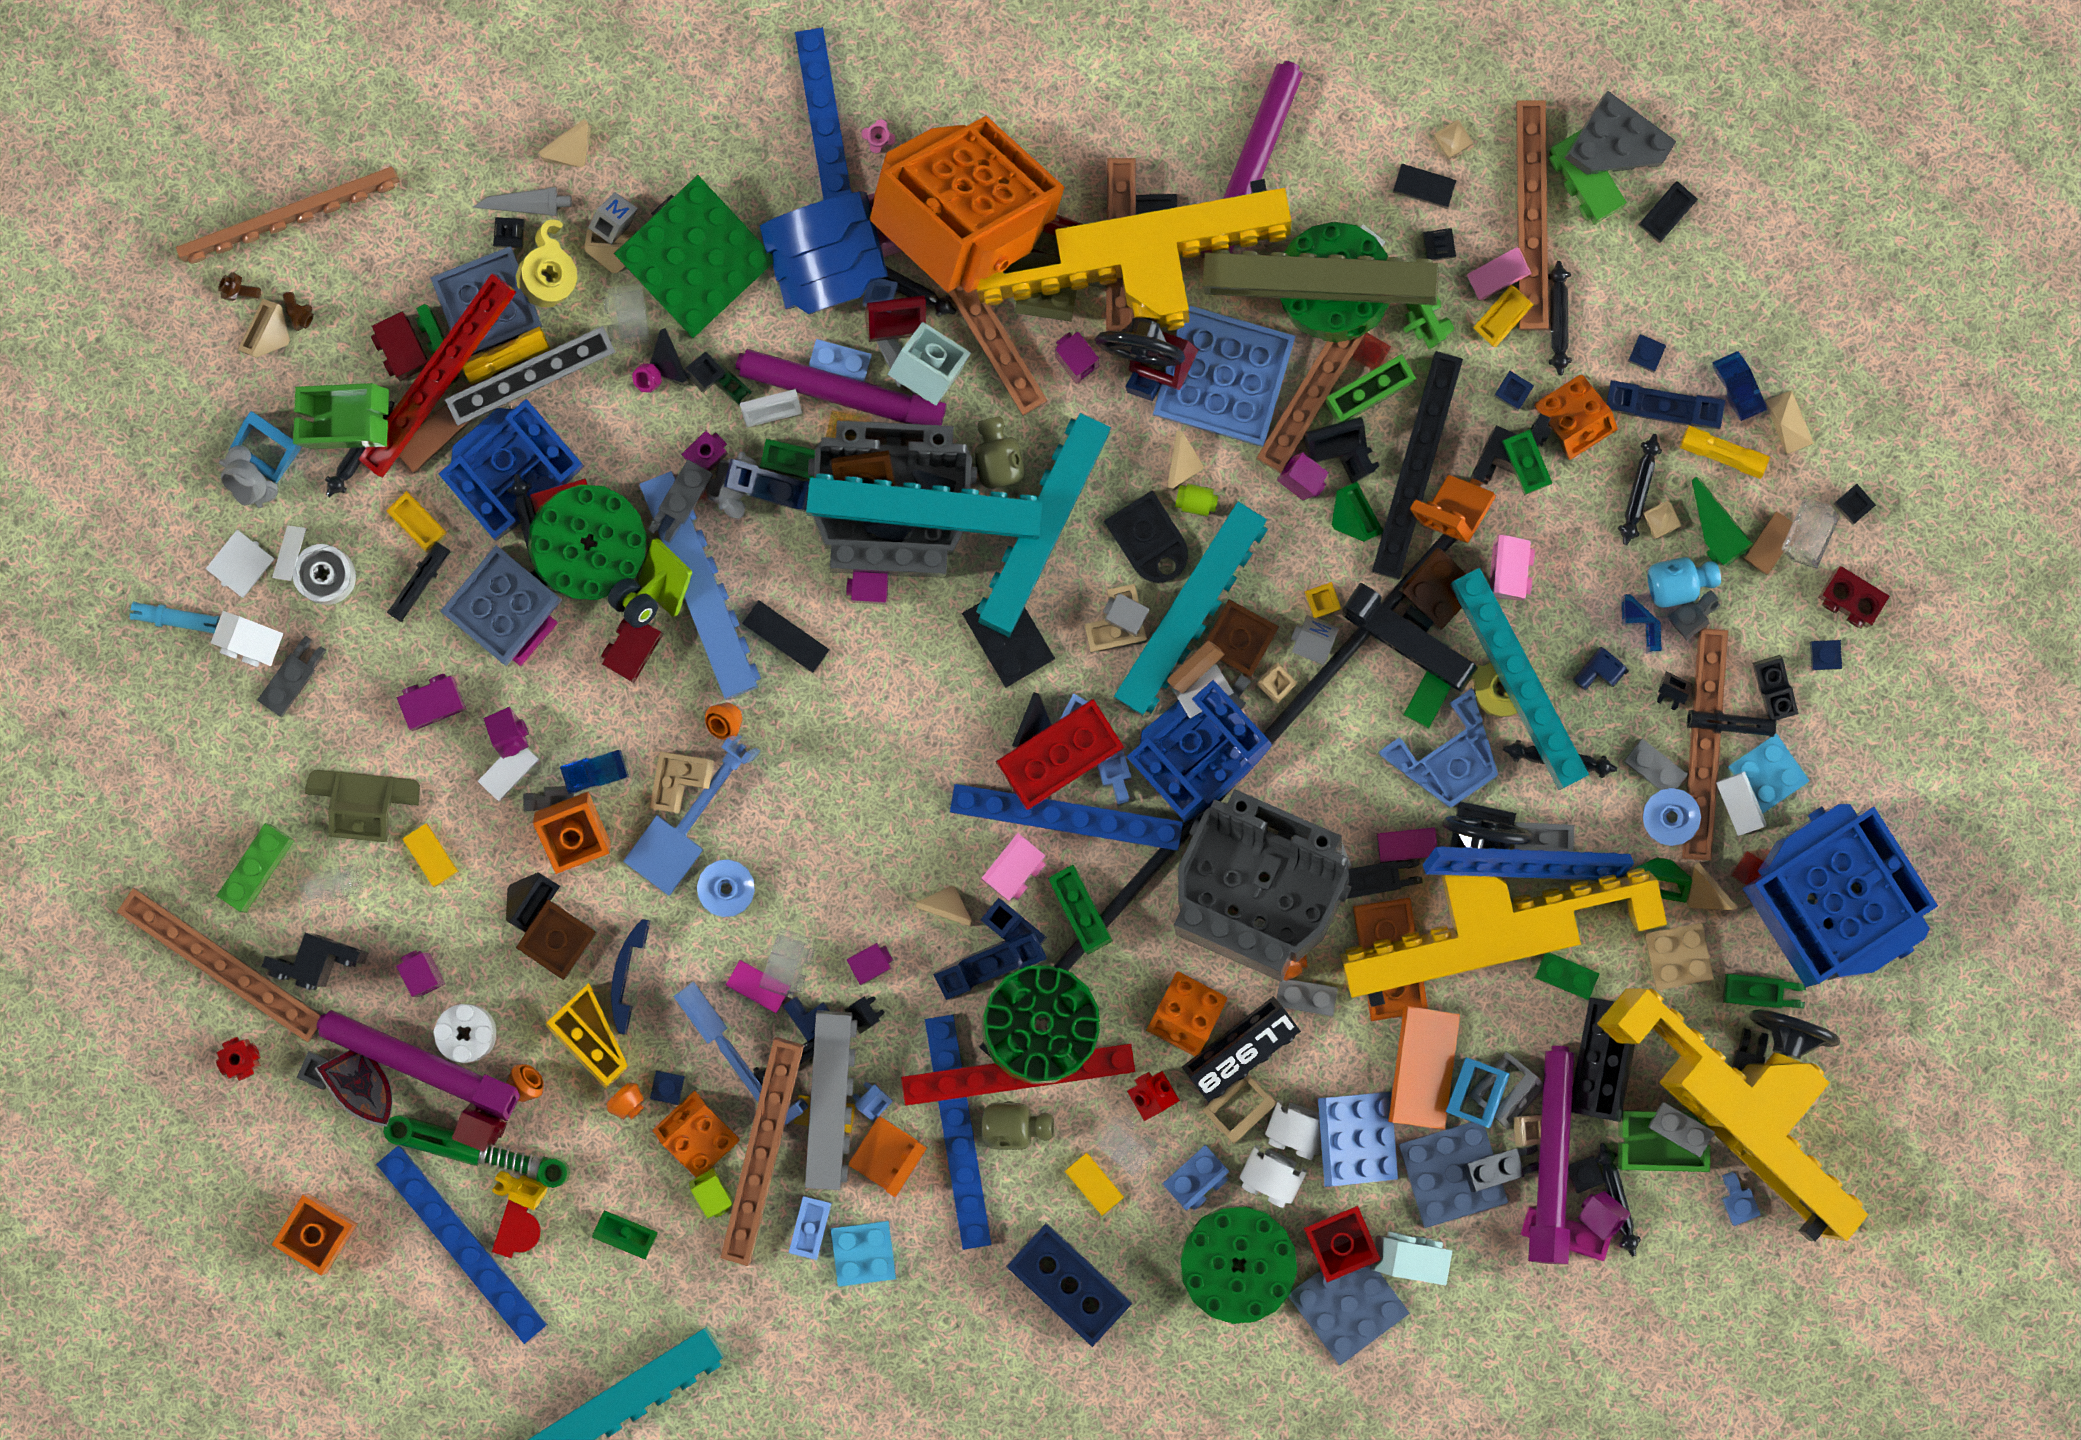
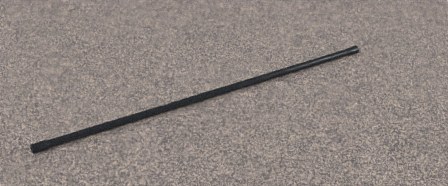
[979,534,1458,1058]

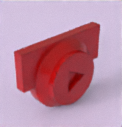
[492,1199,541,1259]

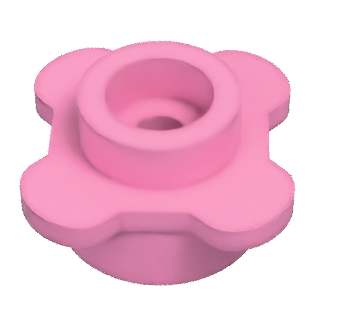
[862,119,895,153]

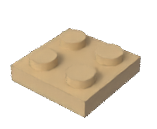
[1644,923,1714,991]

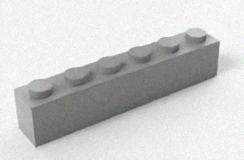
[445,326,615,426]
[805,1010,857,1190]

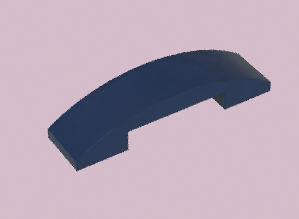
[1607,380,1726,429]
[724,459,809,512]
[611,919,651,1035]
[933,932,1047,1000]

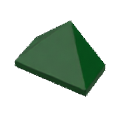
[1331,482,1383,542]
[1635,857,1692,903]

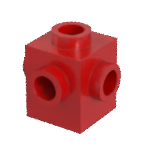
[216,1037,261,1081]
[1127,1070,1180,1121]

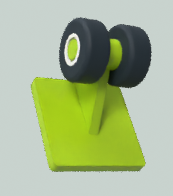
[608,538,692,628]

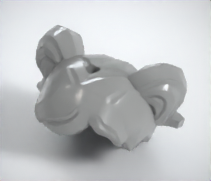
[219,445,278,508]
[706,451,757,519]

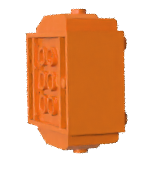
[869,116,1065,293]

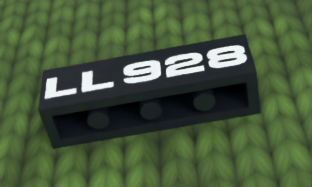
[1181,996,1301,1103]

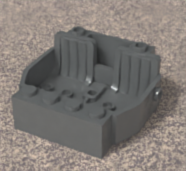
[808,420,977,578]
[1174,789,1351,982]

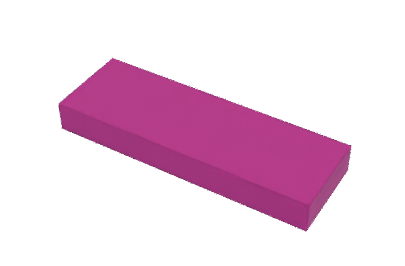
[1520,1207,1612,1261]

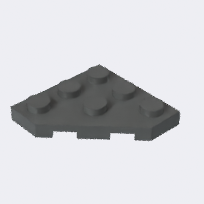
[1564,91,1676,175]

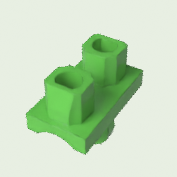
[1403,295,1454,349]

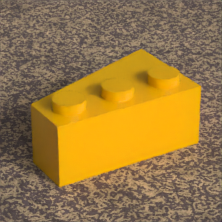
[546,983,628,1089]

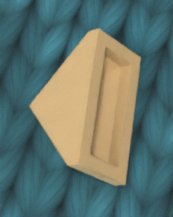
[538,119,591,168]
[584,230,636,273]
[238,299,290,358]
[1764,390,1814,455]
[1166,431,1204,491]
[1688,862,1737,911]
[915,886,972,926]

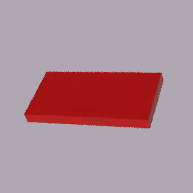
[995,699,1125,810]

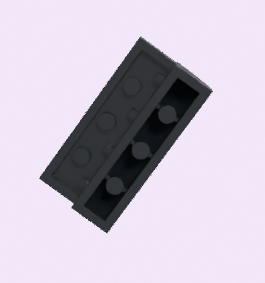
[1571,997,1635,1122]

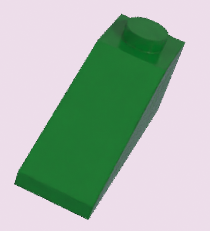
[1692,477,1754,567]

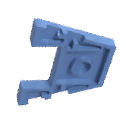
[1378,688,1498,808]

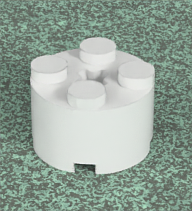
[292,544,356,605]
[433,1004,496,1063]
[1265,1100,1322,1160]
[1239,1145,1307,1208]

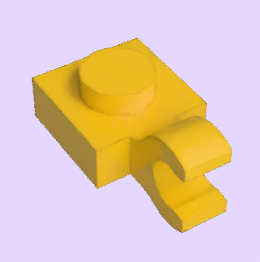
[492,1171,548,1210]

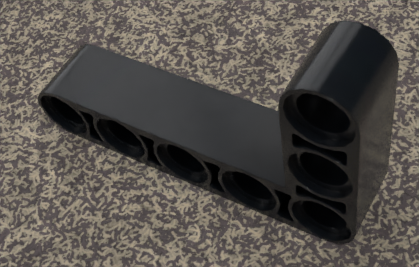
[1342,583,1478,692]

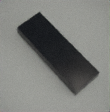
[742,600,830,674]

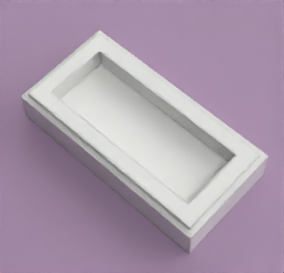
[740,389,802,427]
[478,748,539,802]
[1716,771,1767,836]

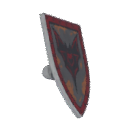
[315,1050,393,1127]

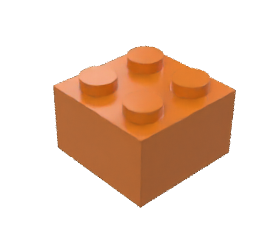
[533,791,611,874]
[272,1193,358,1276]

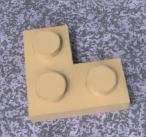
[1084,584,1147,653]
[649,751,714,814]

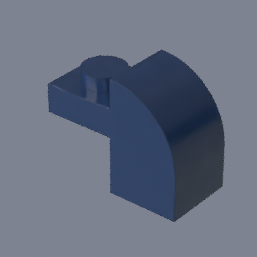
[981,898,1047,945]

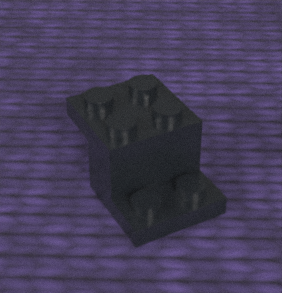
[1469,413,1552,487]
[261,932,369,990]

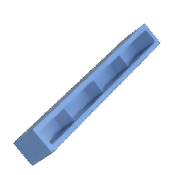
[639,471,761,700]

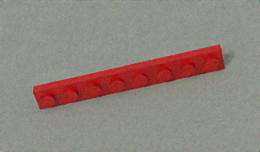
[359,274,516,478]
[901,1043,1135,1106]

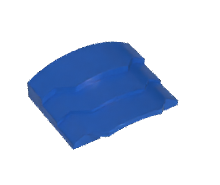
[760,191,888,314]
[438,399,584,541]
[1126,680,1272,822]

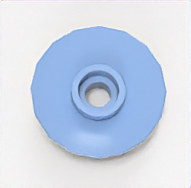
[1643,788,1701,846]
[697,859,755,917]

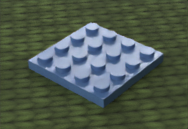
[1153,305,1296,447]

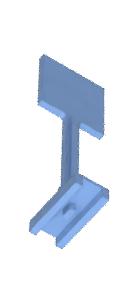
[623,734,760,896]
[673,981,809,1126]

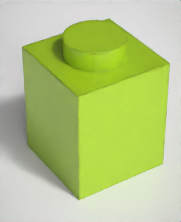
[689,1168,733,1219]

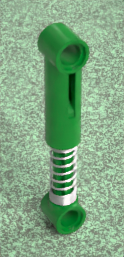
[383,1115,570,1188]

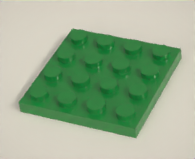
[613,175,773,338]

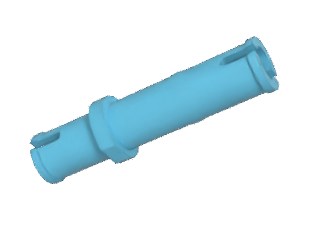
[130,601,220,634]

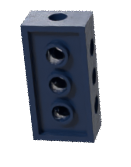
[1006,1222,1132,1347]

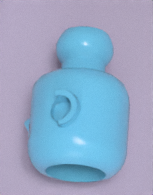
[1647,557,1721,608]

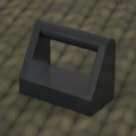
[1303,417,1367,463]

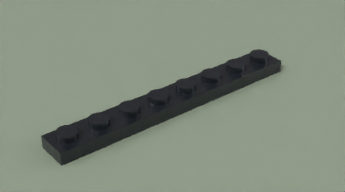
[1371,351,1463,580]

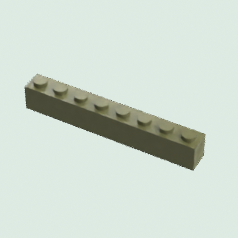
[1202,249,1439,305]

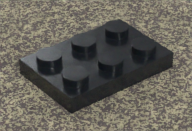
[962,597,1055,688]

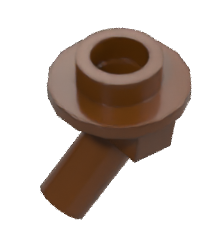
[218,272,261,301]
[283,292,314,331]

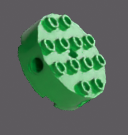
[1280,222,1390,343]
[528,485,646,600]
[982,965,1100,1084]
[1180,1205,1297,1324]

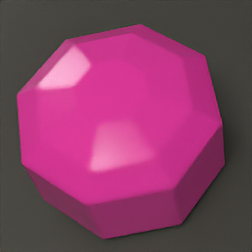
[632,363,662,393]

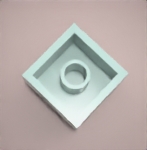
[887,322,971,406]
[1371,1231,1452,1285]

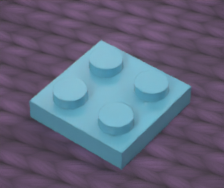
[1728,733,1810,814]
[831,1221,896,1287]

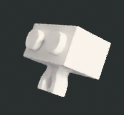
[211,611,283,667]

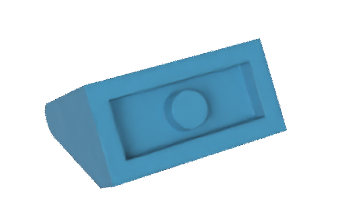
[229,411,302,484]
[1446,1057,1510,1128]

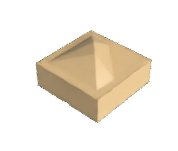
[1433,119,1473,160]
[1642,500,1682,539]
[1256,662,1297,704]
[1513,1114,1542,1146]

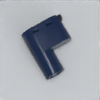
[1573,647,1629,691]
[783,996,830,1042]

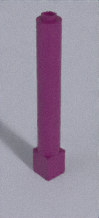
[1200,61,1303,258]
[735,349,947,426]
[316,1010,520,1121]
[1528,1046,1575,1265]

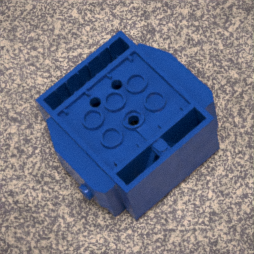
[1742,804,1938,987]

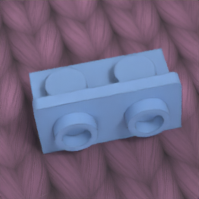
[1162,1145,1230,1211]

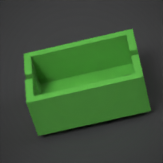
[293,383,389,449]
[1618,1110,1711,1172]

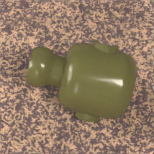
[974,416,1025,489]
[982,1101,1054,1150]

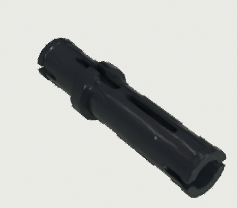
[387,541,451,622]
[1687,710,1777,737]

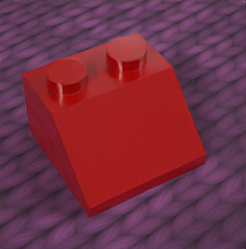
[1304,1206,1381,1283]

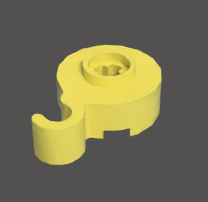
[516,220,578,307]
[1461,654,1517,718]

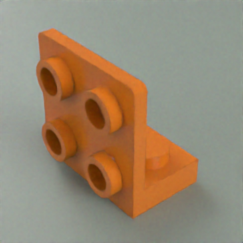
[1534,375,1618,460]
[1410,475,1496,543]
[1146,971,1228,1056]
[652,1091,740,1177]
[849,1117,928,1197]

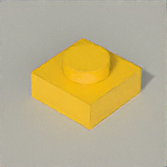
[1304,582,1341,618]

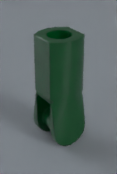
[713,357,752,406]

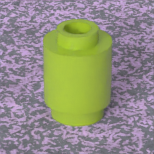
[1175,483,1218,517]

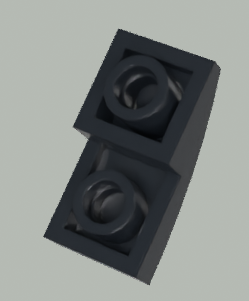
[1752,655,1799,721]

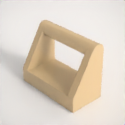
[1202,1075,1276,1144]

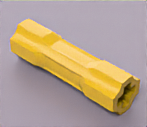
[462,326,550,385]
[1679,425,1770,479]

